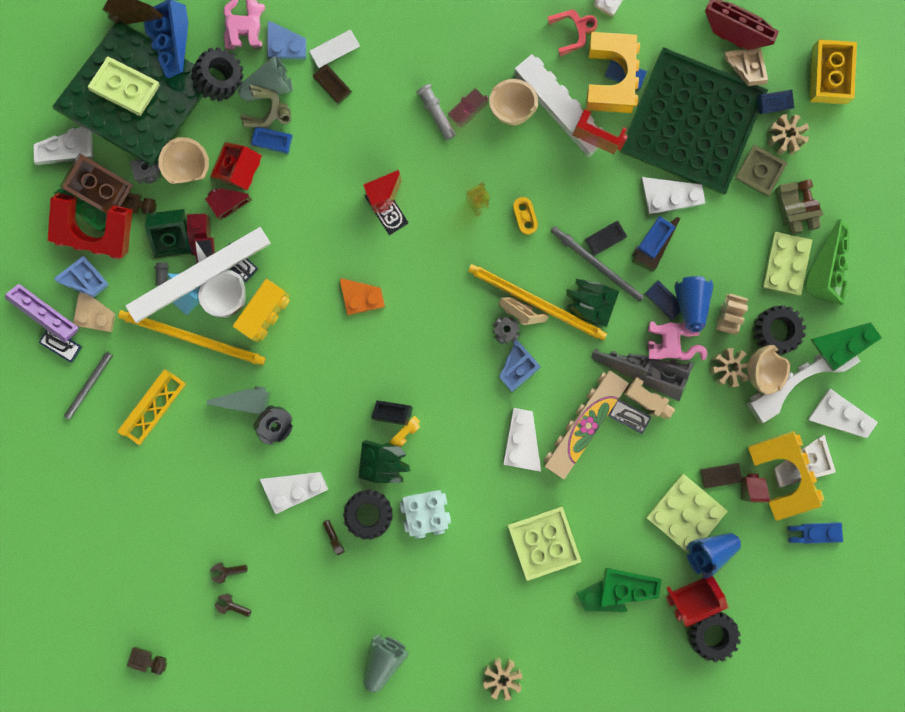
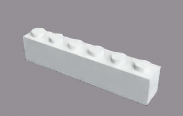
[514,54,603,158]

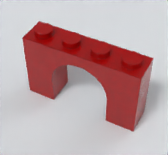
[47,193,132,259]

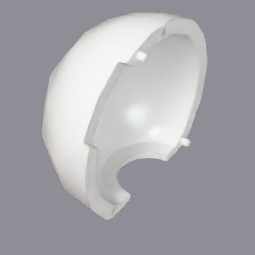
[198,270,246,318]

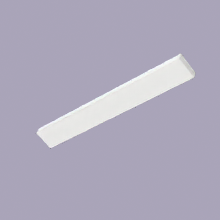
[125,227,271,323]

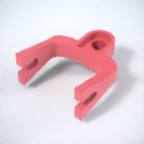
[548,10,597,57]

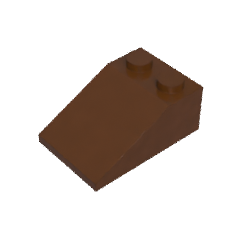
[60,153,133,213]

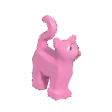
[223,0,265,50]
[647,321,707,360]

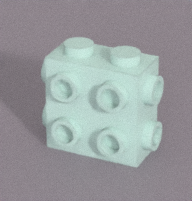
[400,490,451,539]

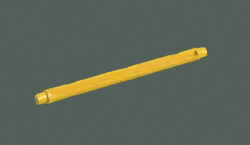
[468,264,607,341]
[118,310,266,366]

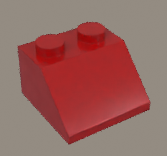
[210,142,262,190]
[363,170,402,213]

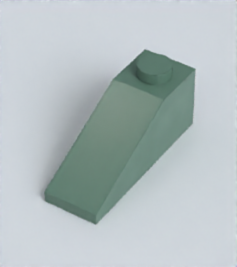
[206,386,271,414]

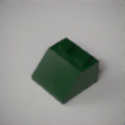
[144,209,191,258]

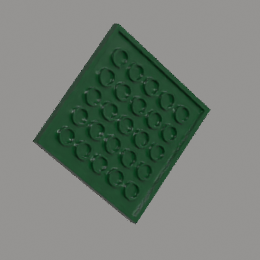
[52,21,215,167]
[619,47,768,195]

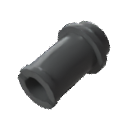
[154,262,169,286]

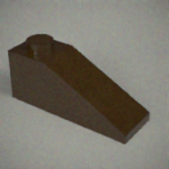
[102,0,163,25]
[632,217,681,272]

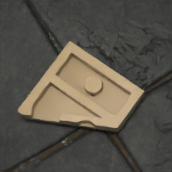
[724,48,768,86]
[73,292,116,332]
[498,297,549,325]

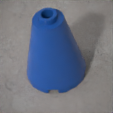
[674,276,713,333]
[686,533,741,578]

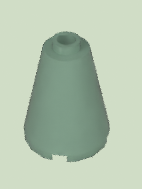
[238,57,293,102]
[363,635,409,692]

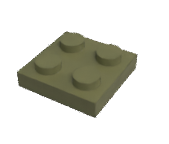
[735,145,787,197]

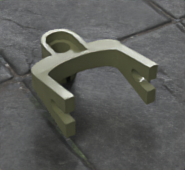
[240,85,291,128]

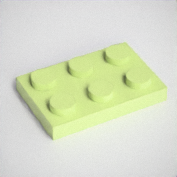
[88,57,160,116]
[762,232,812,296]

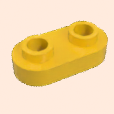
[513,197,538,235]
[389,416,420,447]

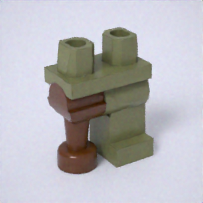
[775,180,823,234]

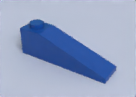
[144,0,188,78]

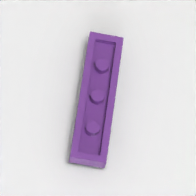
[5,284,79,343]

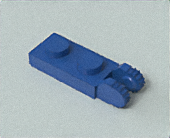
[787,522,843,544]

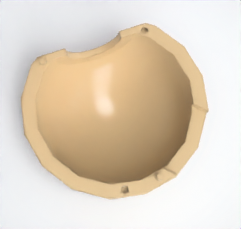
[489,79,538,126]
[159,137,209,184]
[747,345,790,395]

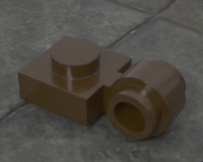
[120,193,157,214]
[127,647,168,675]

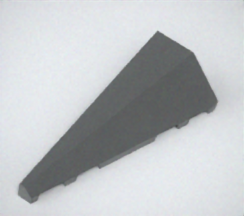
[592,349,694,401]

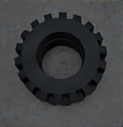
[191,47,244,102]
[752,305,806,355]
[343,490,393,540]
[687,612,741,662]

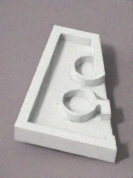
[34,126,93,165]
[641,177,705,215]
[773,435,836,487]
[260,472,329,514]

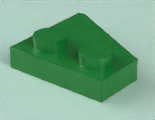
[576,580,628,612]

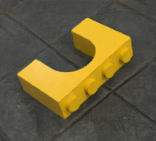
[586,32,640,113]
[748,430,824,521]

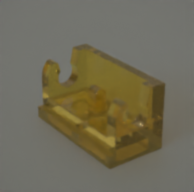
[466,182,490,217]

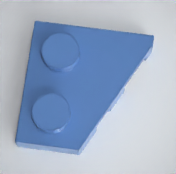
[268,21,306,59]
[54,256,109,297]
[499,340,541,392]

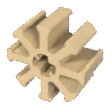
[767,114,809,155]
[716,293,748,335]
[710,348,749,388]
[483,658,523,701]

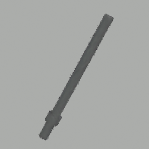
[550,226,644,302]

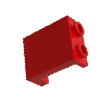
[572,109,628,155]
[665,574,728,627]

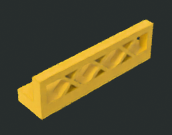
[117,369,186,445]

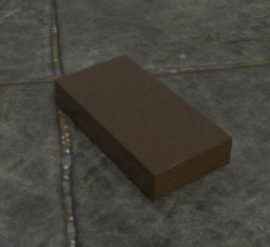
[313,64,352,105]
[700,463,742,488]

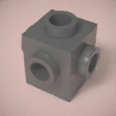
[130,159,162,184]
[492,316,520,344]

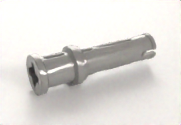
[416,84,456,141]

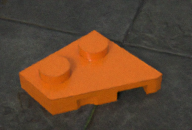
[340,279,385,315]

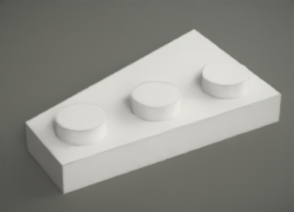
[807,389,878,438]
[503,408,541,472]

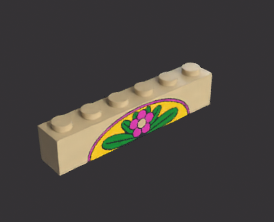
[543,370,629,479]

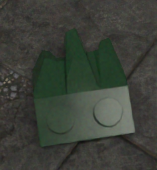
[566,279,619,327]
[358,440,411,483]

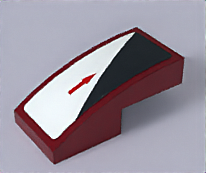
[193,237,216,263]

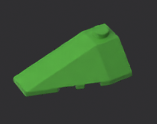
[806,219,849,305]

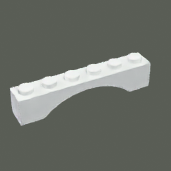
[747,354,861,423]

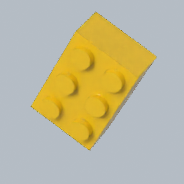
[810,40,857,104]
[233,278,290,342]

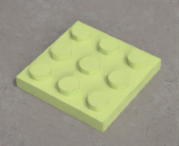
[646,474,728,554]
[508,506,582,581]

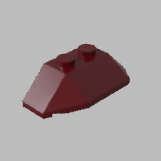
[705,0,779,50]

